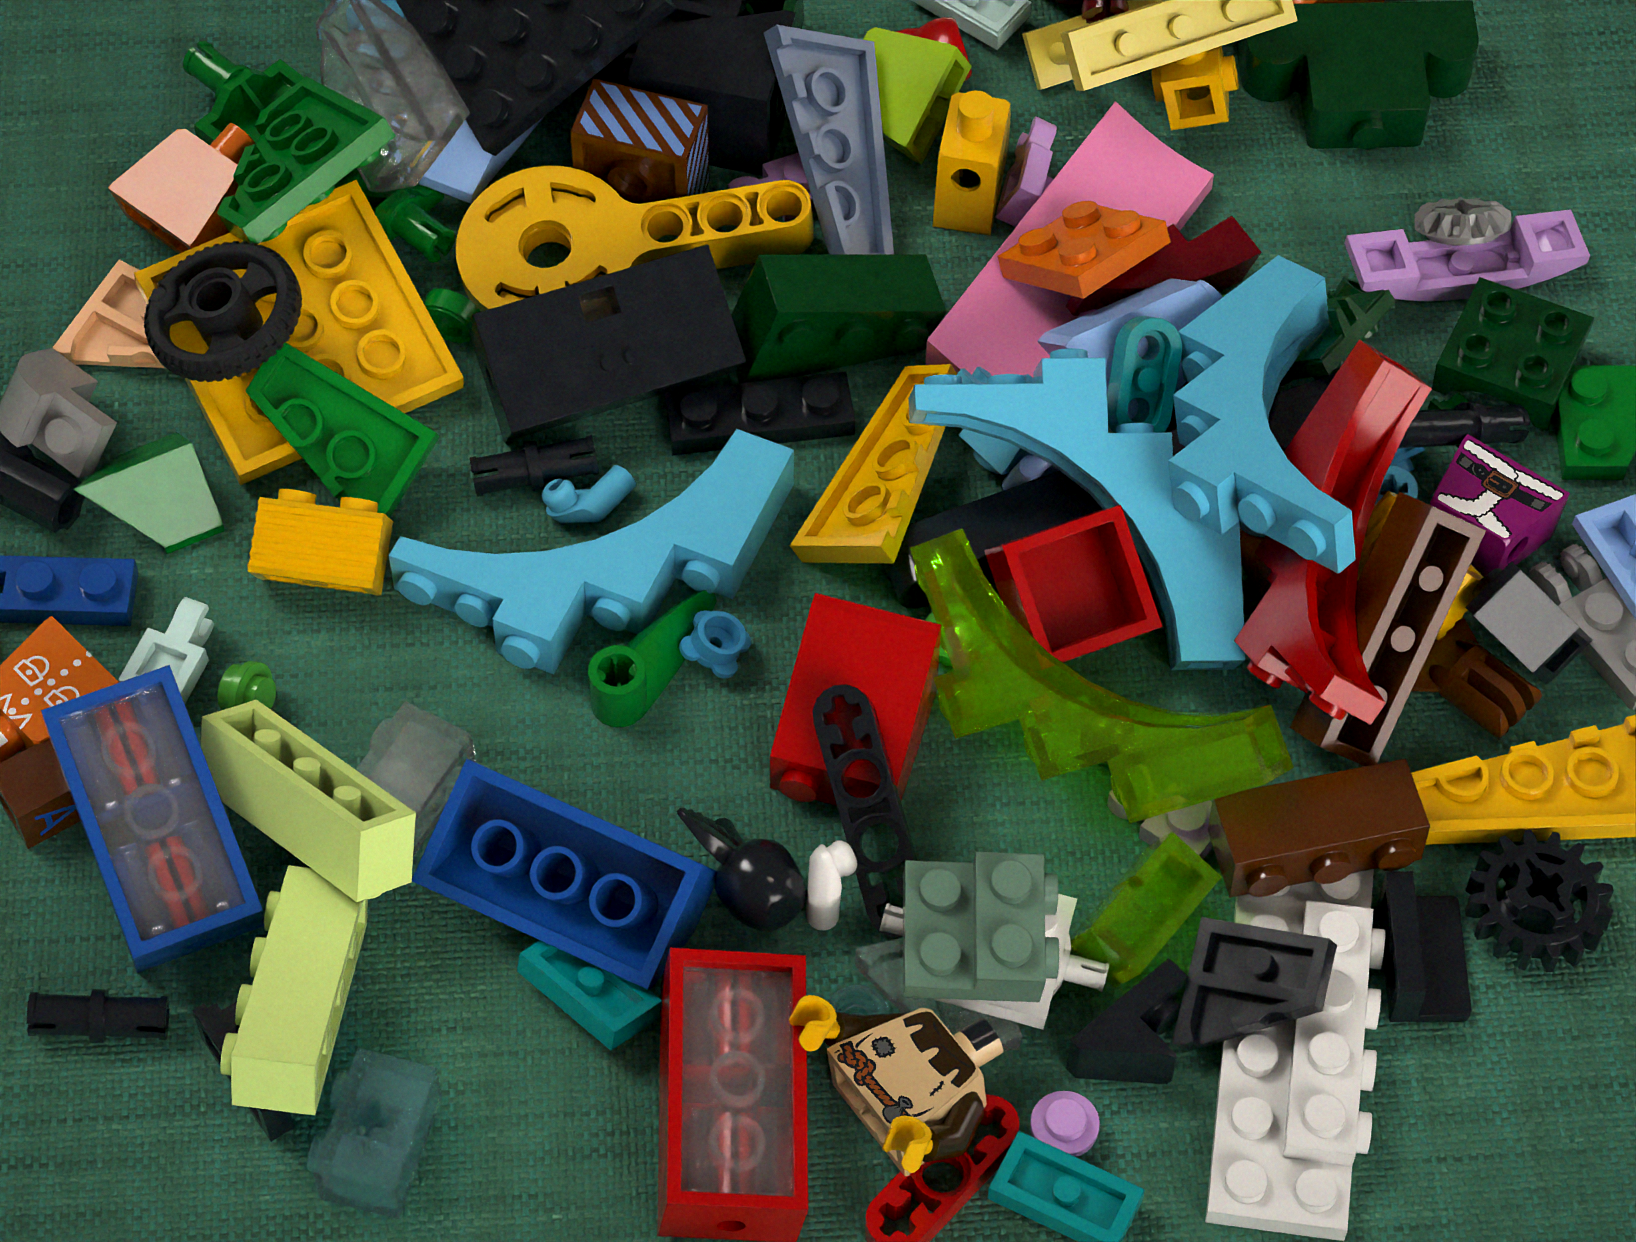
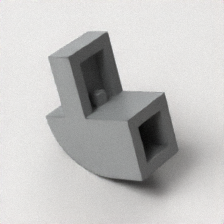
[0,348,117,478]

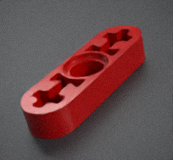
[865,1094,1019,1242]

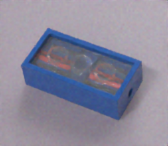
[41,665,264,973]

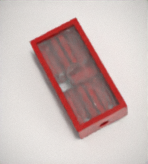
[657,947,808,1242]

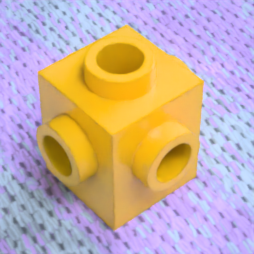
[1152,46,1239,130]

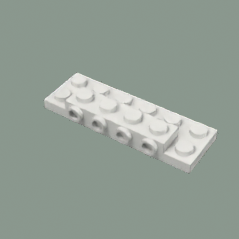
[1205,869,1385,1241]

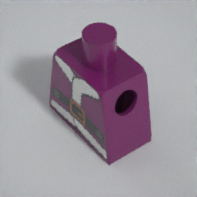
[1429,434,1570,577]

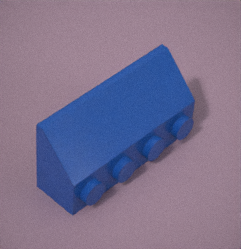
[412,759,717,990]

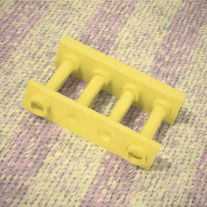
[1022,0,1298,91]

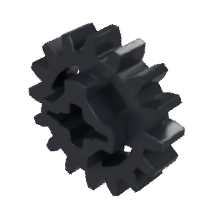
[1465,830,1614,973]

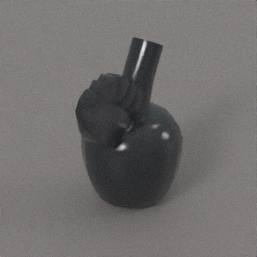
[677,808,807,932]

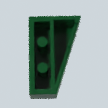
[731,254,946,383]

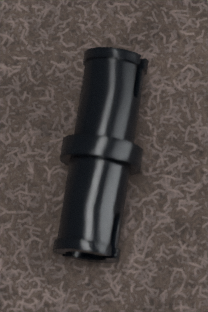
[470,435,599,497]
[27,989,170,1043]

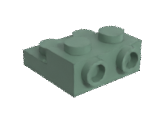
[903,852,1059,1002]

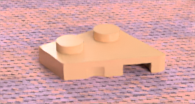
[53,260,165,368]

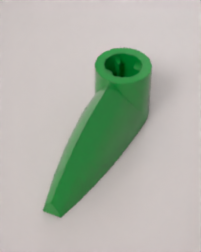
[588,590,717,727]

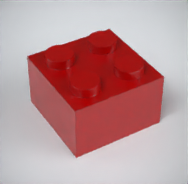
[984,505,1163,671]

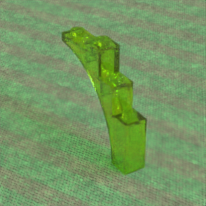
[910,528,1294,824]

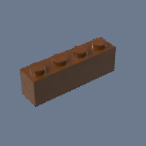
[1290,491,1486,766]

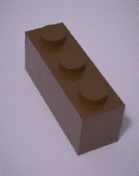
[1208,758,1430,898]

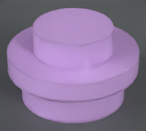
[1030,1091,1100,1157]

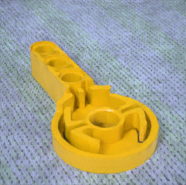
[456,166,814,322]

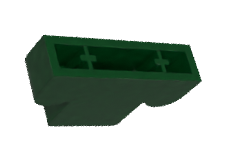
[1236,0,1479,150]

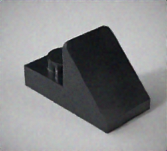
[1066,958,1188,1084]

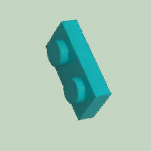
[517,940,662,1050]
[987,1131,1145,1242]

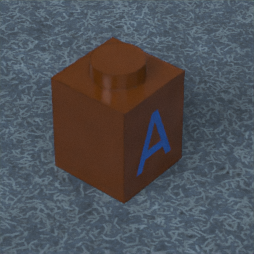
[0,738,80,849]

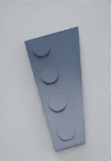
[764,25,894,254]

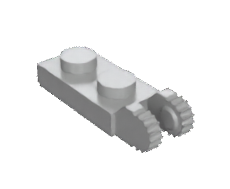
[1528,544,1636,710]

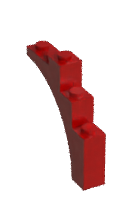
[1234,339,1432,725]

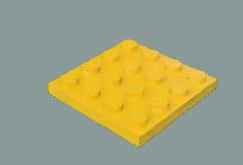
[134,180,464,485]

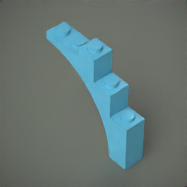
[1168,255,1356,574]
[908,348,1245,670]
[389,429,794,674]

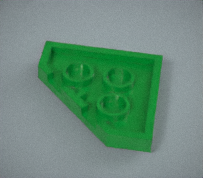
[217,76,396,244]

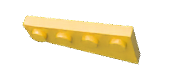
[789,364,957,564]
[1411,715,1636,845]

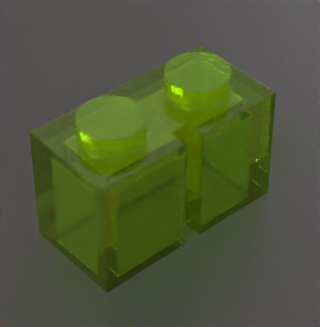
[1070,831,1222,988]

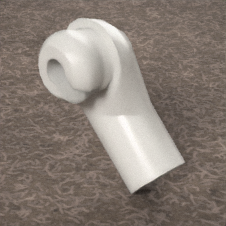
[806,840,857,931]

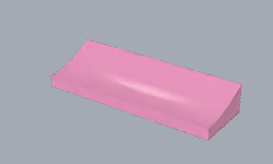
[926,101,1214,377]

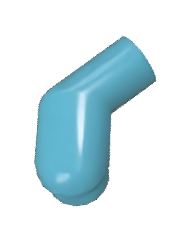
[542,465,636,524]

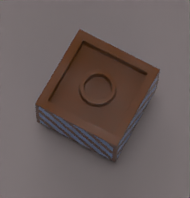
[570,78,710,204]

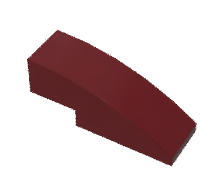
[1066,216,1262,316]

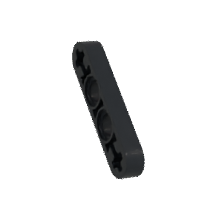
[813,684,918,937]

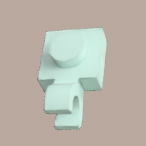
[118,597,214,704]

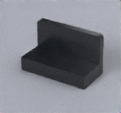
[1377,871,1472,1022]

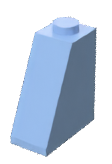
[1037,278,1223,419]

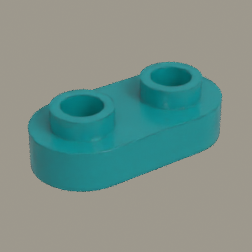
[1107,316,1182,433]

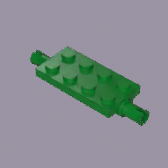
[183,41,455,263]

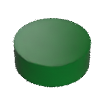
[423,288,481,343]

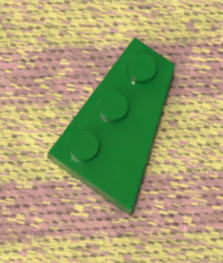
[246,342,440,518]

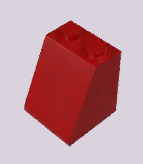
[770,593,941,806]

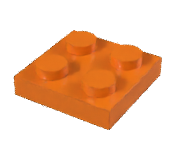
[997,201,1171,299]

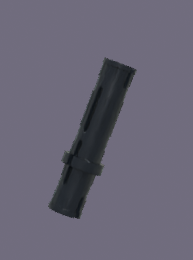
[1398,401,1530,449]

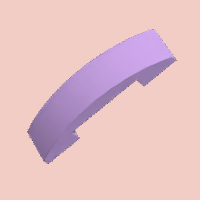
[1344,210,1590,301]

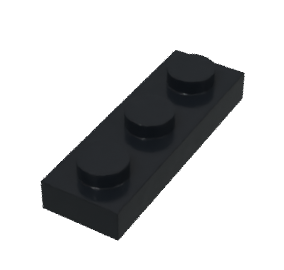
[664,371,855,456]

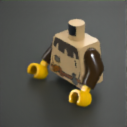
[788,995,1003,1177]

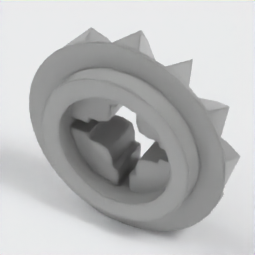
[1414,197,1511,245]

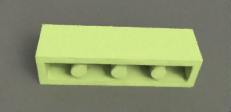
[201,700,416,902]
[220,865,368,1116]

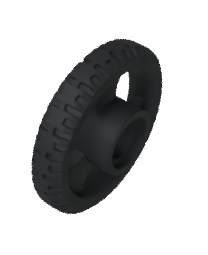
[144,241,302,382]

